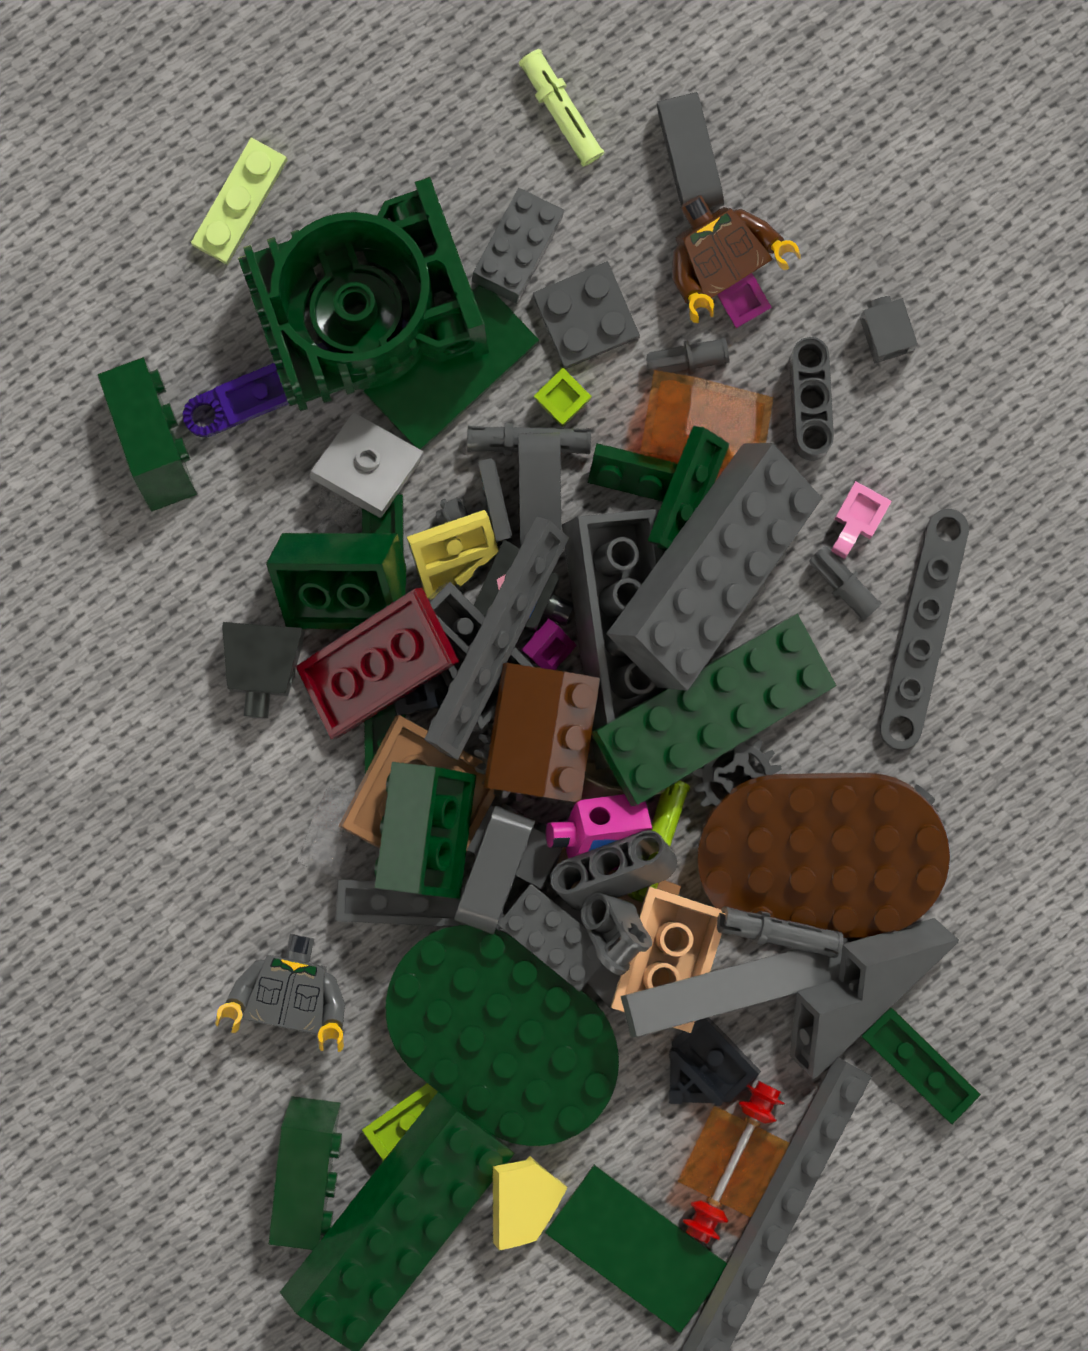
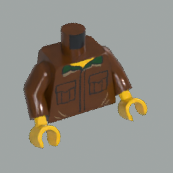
[672,195,801,323]

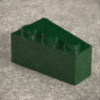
[268,1096,342,1250]

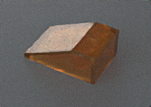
[640,370,774,472]

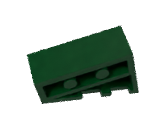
[97,357,197,512]

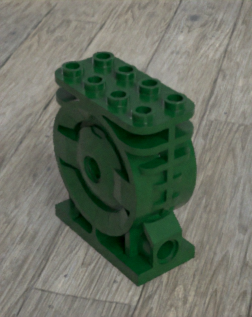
[238,177,489,412]

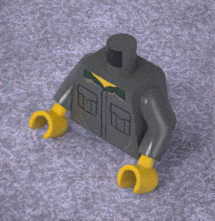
[215,934,345,1052]

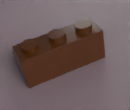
[483,663,600,802]

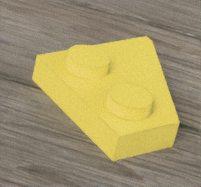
[407,510,499,598]

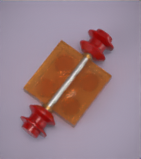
[677,1081,789,1244]

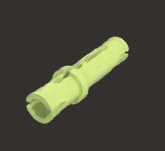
[518,49,605,167]

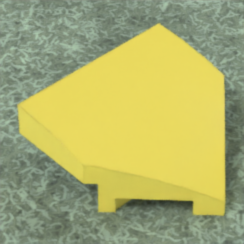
[493,1156,568,1250]

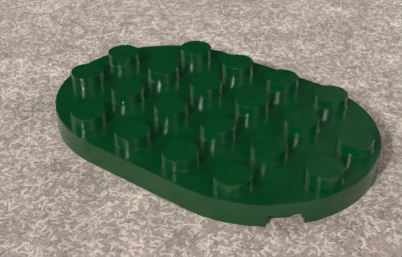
[385,925,619,1146]

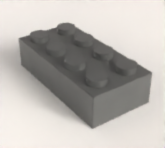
[472,188,564,304]
[498,884,602,992]

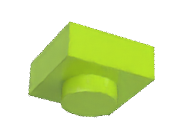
[534,368,592,427]

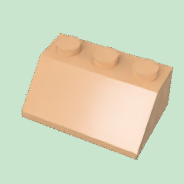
[610,886,726,1033]

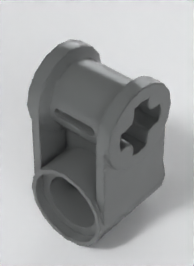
[581,892,652,975]

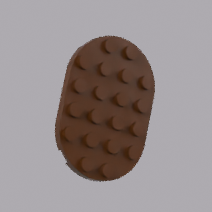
[698,773,950,938]

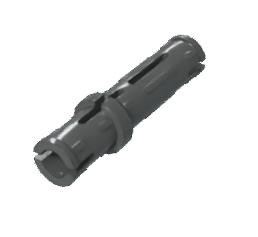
[467,423,591,456]
[717,906,843,958]

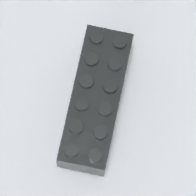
[607,443,822,691]
[562,509,666,770]

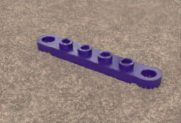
[182,318,408,437]

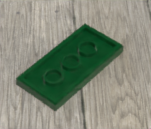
[364,285,539,450]
[545,1164,727,1333]

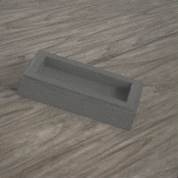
[478,458,512,546]

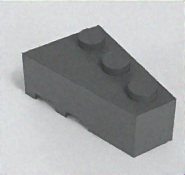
[428,582,534,732]

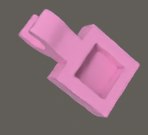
[831,481,892,560]

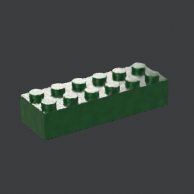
[280,1092,515,1351]

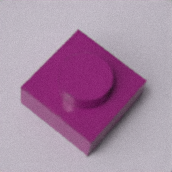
[717,273,772,328]
[522,619,577,670]

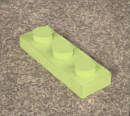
[191,138,288,265]

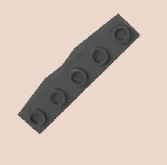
[790,918,959,1079]

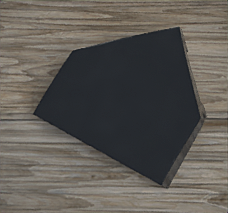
[669,1017,761,1106]

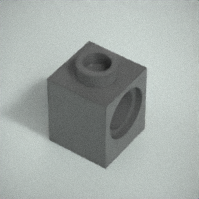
[859,296,918,364]

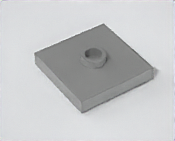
[310,412,424,518]

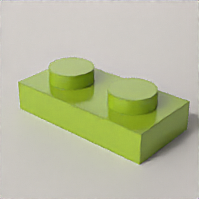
[362,1083,438,1161]

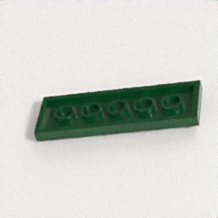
[591,613,837,807]

